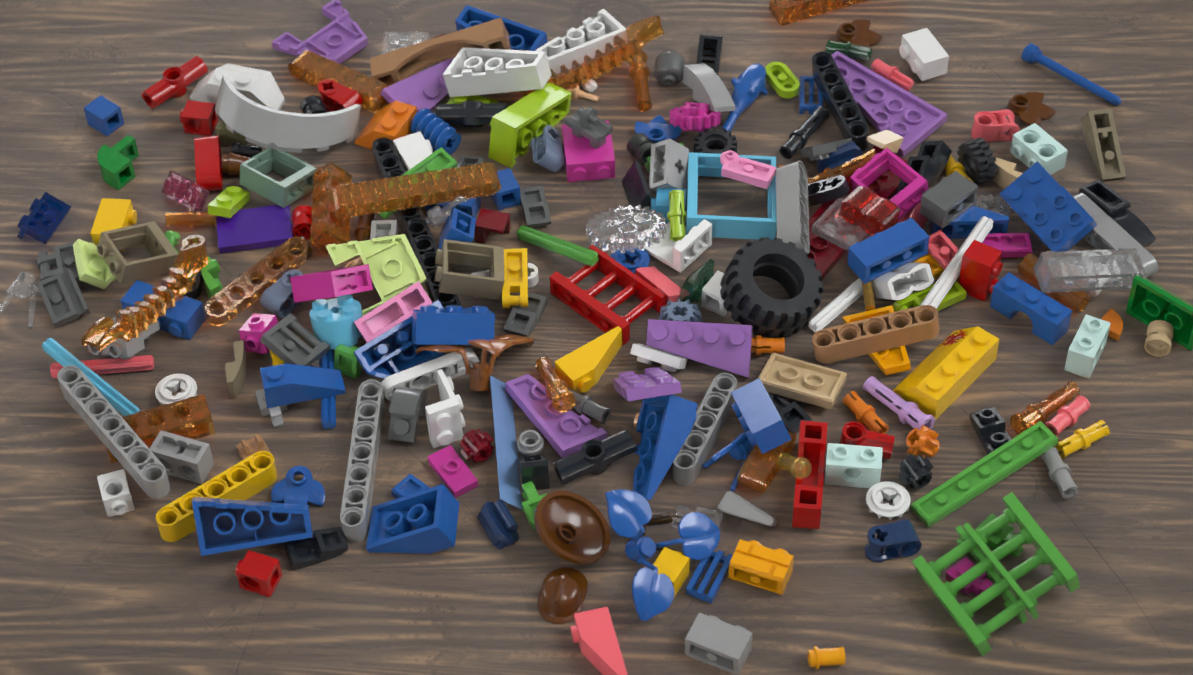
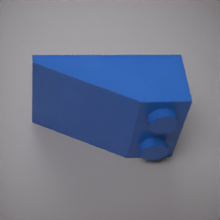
[366,484,460,554]

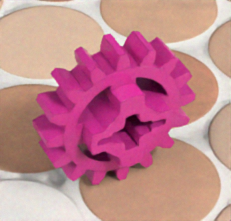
[670,102,721,132]

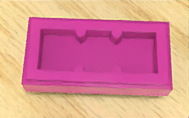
[982,233,1033,258]
[427,445,478,498]

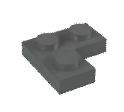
[799,138,852,161]

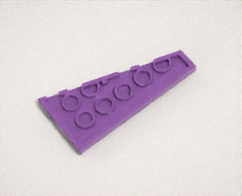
[832,51,948,158]

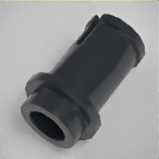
[231,142,262,158]

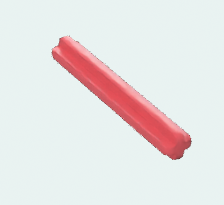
[50,355,155,378]

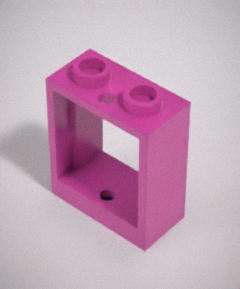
[850,148,928,225]
[290,264,373,302]

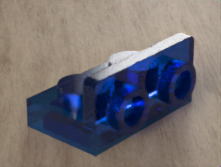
[17,192,71,245]

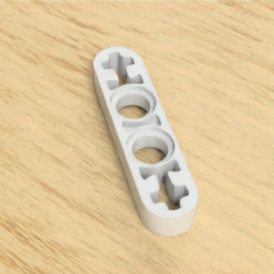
[381,348,479,401]

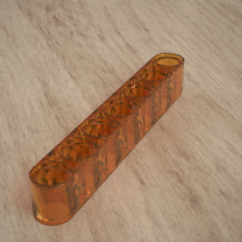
[329,163,501,218]

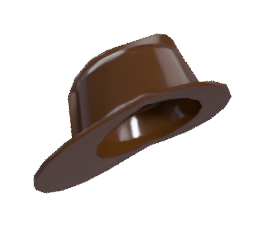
[537,567,588,624]

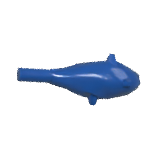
[722,63,768,133]

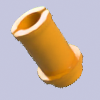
[807,646,845,669]

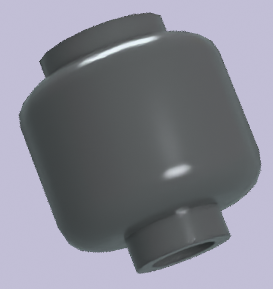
[654,50,685,86]

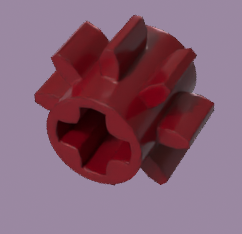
[460,429,494,463]

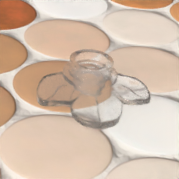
[424,196,467,227]

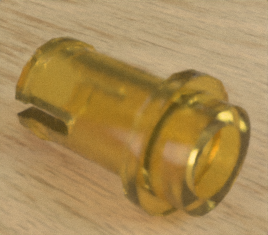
[777,452,812,479]

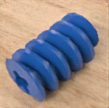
[410,108,461,155]

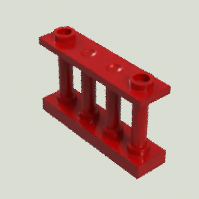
[549,244,665,346]

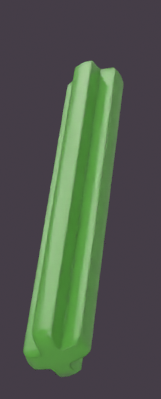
[516,225,599,266]

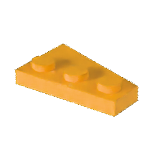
[842,305,911,376]

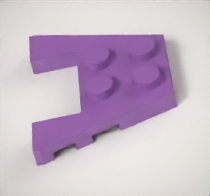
[272,0,368,67]

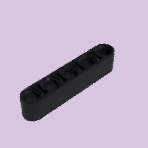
[812,51,869,151]

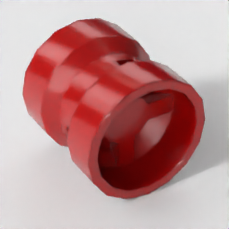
[292,205,317,240]

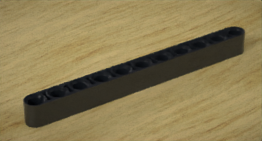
[372,138,463,308]

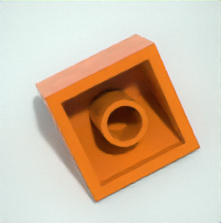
[355,100,417,150]

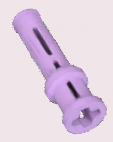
[863,376,935,430]

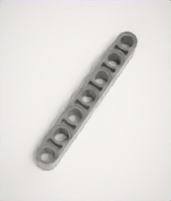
[57,365,170,499]
[340,379,385,543]

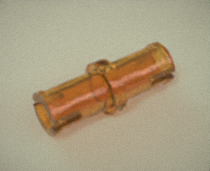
[165,209,216,229]

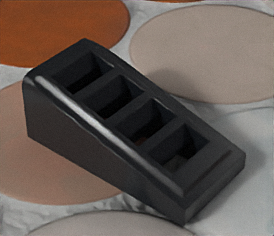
[696,34,723,75]
[1079,179,1131,216]

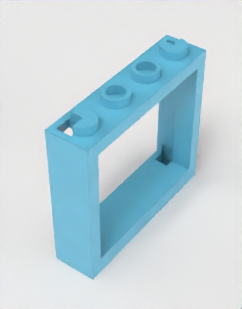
[686,152,777,240]

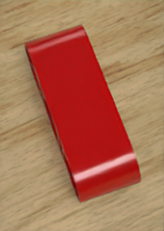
[194,135,223,192]

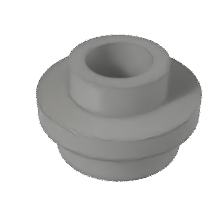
[517,430,544,456]

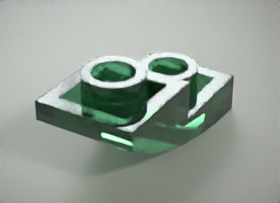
[679,259,715,303]

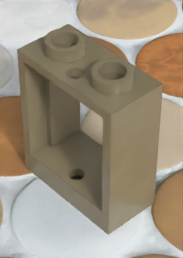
[97,221,179,284]
[435,239,504,300]

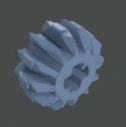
[658,298,702,322]

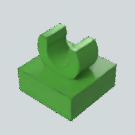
[334,344,362,379]

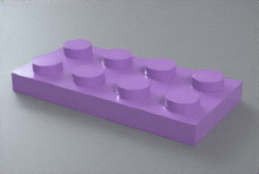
[613,367,682,401]

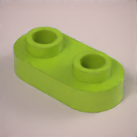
[765,62,800,99]

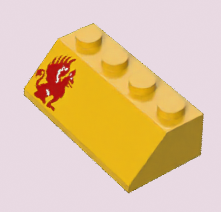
[893,326,999,420]

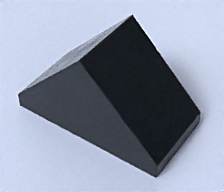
[518,454,550,492]

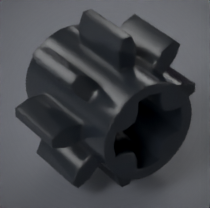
[898,455,933,489]

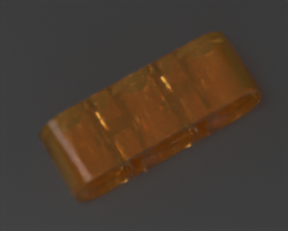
[737,430,797,494]

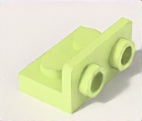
[73,239,116,290]

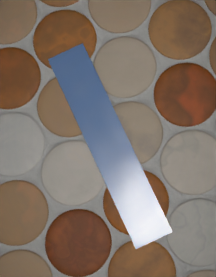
[490,375,522,510]

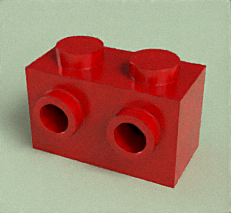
[959,240,1003,302]

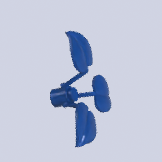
[605,489,720,621]

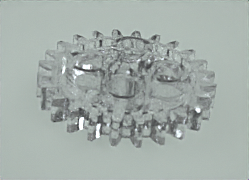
[586,204,667,254]

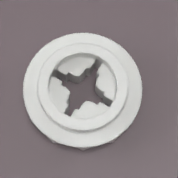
[155,374,198,409]
[866,481,910,520]

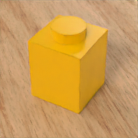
[653,547,690,599]

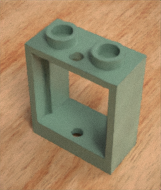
[240,148,317,208]

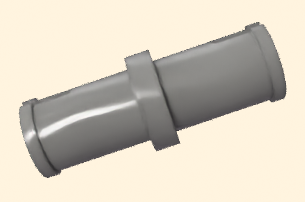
[1041,447,1079,499]

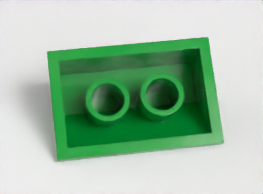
[1125,275,1193,351]

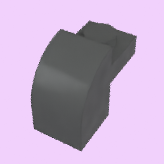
[388,386,428,443]

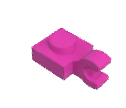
[945,557,994,596]

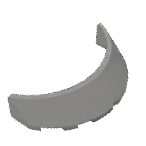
[215,76,361,153]

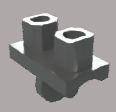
[565,107,613,149]

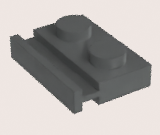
[36,268,90,328]

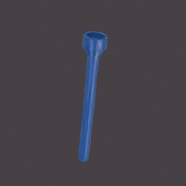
[1021,43,1121,106]

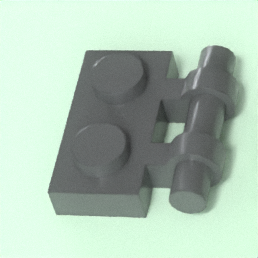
[37,241,86,284]

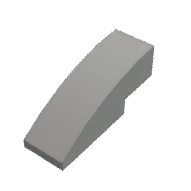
[683,64,735,112]

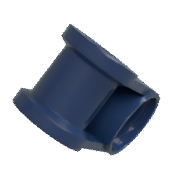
[865,519,922,562]

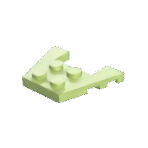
[326,234,427,316]

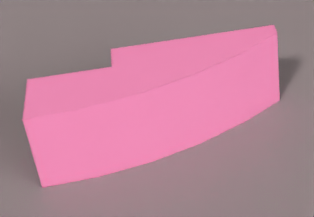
[354,281,432,343]

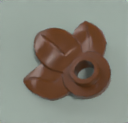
[836,19,882,47]
[1008,92,1055,126]

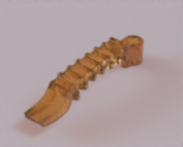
[519,15,665,97]
[81,235,209,351]

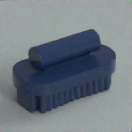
[816,141,863,177]
[477,500,519,549]

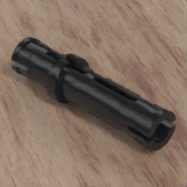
[779,106,829,159]

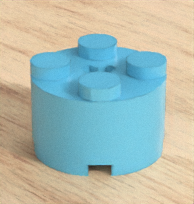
[310,294,363,349]

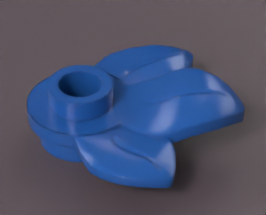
[635,115,682,144]
[271,466,325,506]

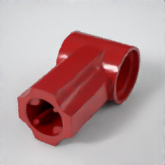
[839,421,895,459]

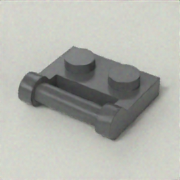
[260,314,330,366]

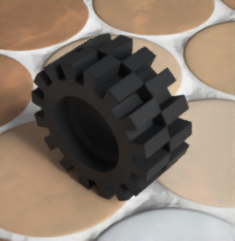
[694,127,737,154]
[957,138,998,185]

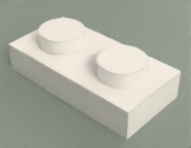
[630,343,688,372]

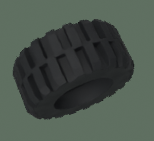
[720,237,824,338]

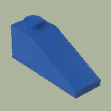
[929,206,1009,239]
[260,363,346,408]

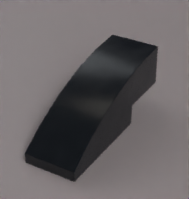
[895,140,952,195]

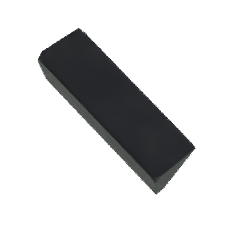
[622,161,651,214]

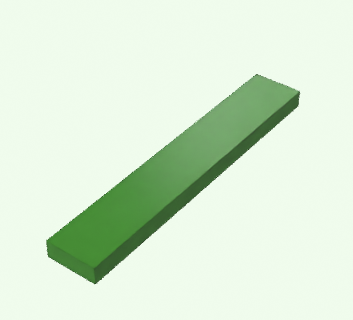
[911,421,1058,528]

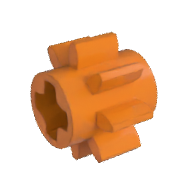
[906,425,940,458]

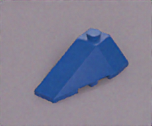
[633,394,697,501]

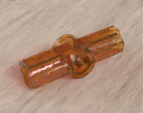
[1018,253,1091,314]

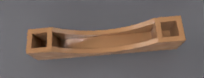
[370,18,511,92]

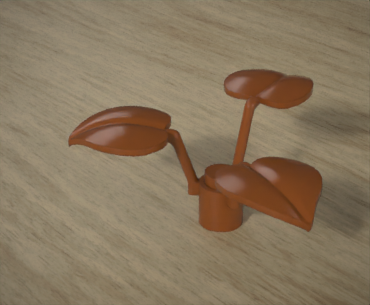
[416,334,534,391]

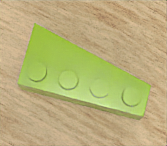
[488,82,572,168]

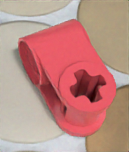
[971,109,1020,143]

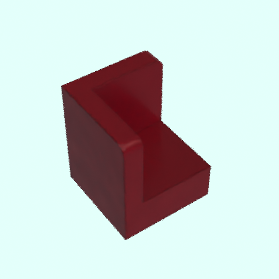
[475,208,511,244]

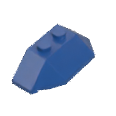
[353,300,445,380]

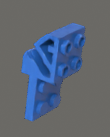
[999,161,1097,258]

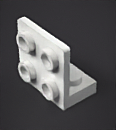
[643,219,712,273]

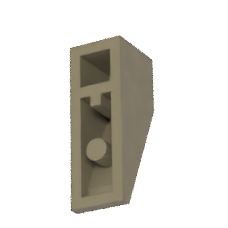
[1081,108,1126,181]

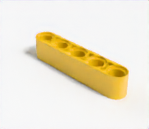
[156,451,277,542]

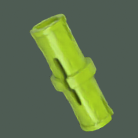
[667,190,687,242]

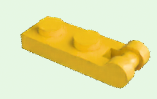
[502,248,528,309]

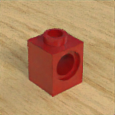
[179,100,218,136]
[235,550,282,597]

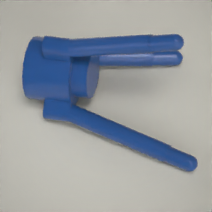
[702,433,756,492]

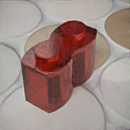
[840,186,901,236]

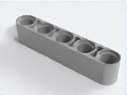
[776,160,810,254]
[1073,193,1158,283]
[672,373,737,486]

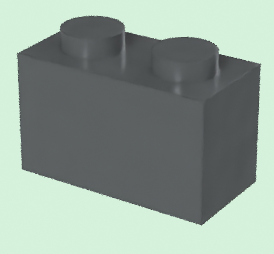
[920,171,978,229]

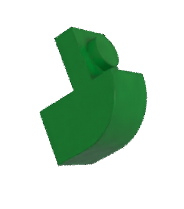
[97,135,139,191]

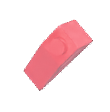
[570,606,628,675]

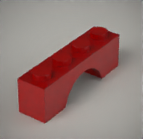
[792,420,828,529]

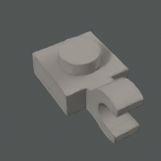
[255,389,288,428]

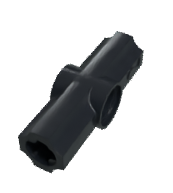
[436,101,508,127]
[553,430,637,485]

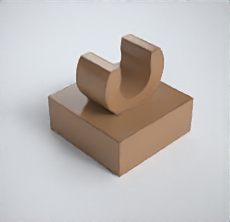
[236,434,271,460]

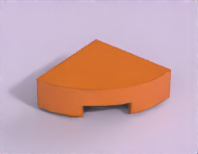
[1101,308,1123,341]

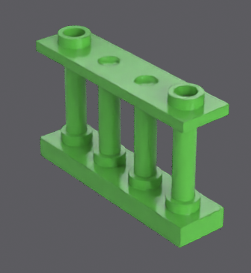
[956,492,1080,623]
[912,522,1039,656]

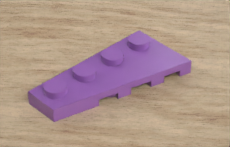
[381,58,454,112]
[646,319,753,378]
[505,374,608,458]

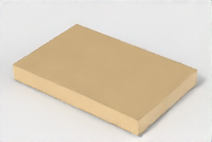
[758,353,847,410]

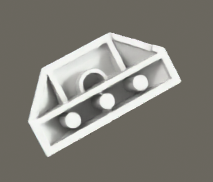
[190,64,285,110]

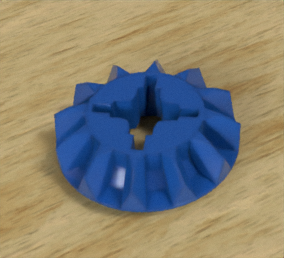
[610,245,650,274]

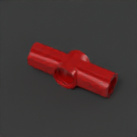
[141,56,208,109]

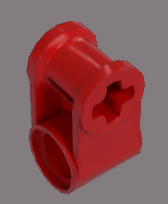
[318,79,363,112]

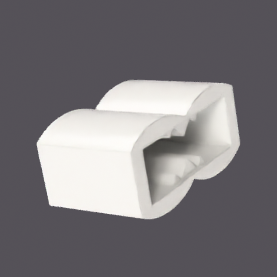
[872,262,934,300]

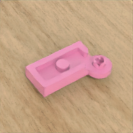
[720,150,776,189]

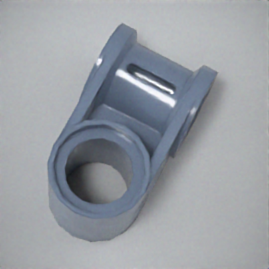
[530,125,565,172]
[260,269,303,318]

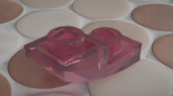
[162,170,210,214]

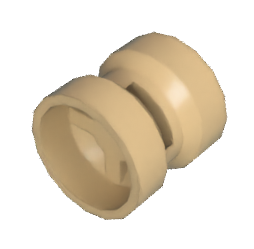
[1144,320,1174,357]

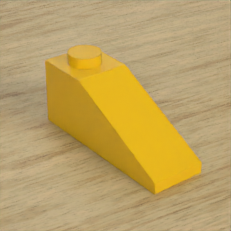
[555,326,622,394]

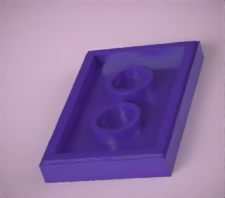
[216,205,294,254]

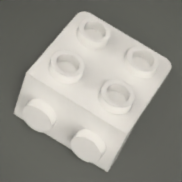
[425,369,466,449]

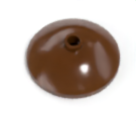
[534,491,611,564]

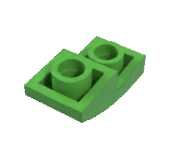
[200,251,223,307]

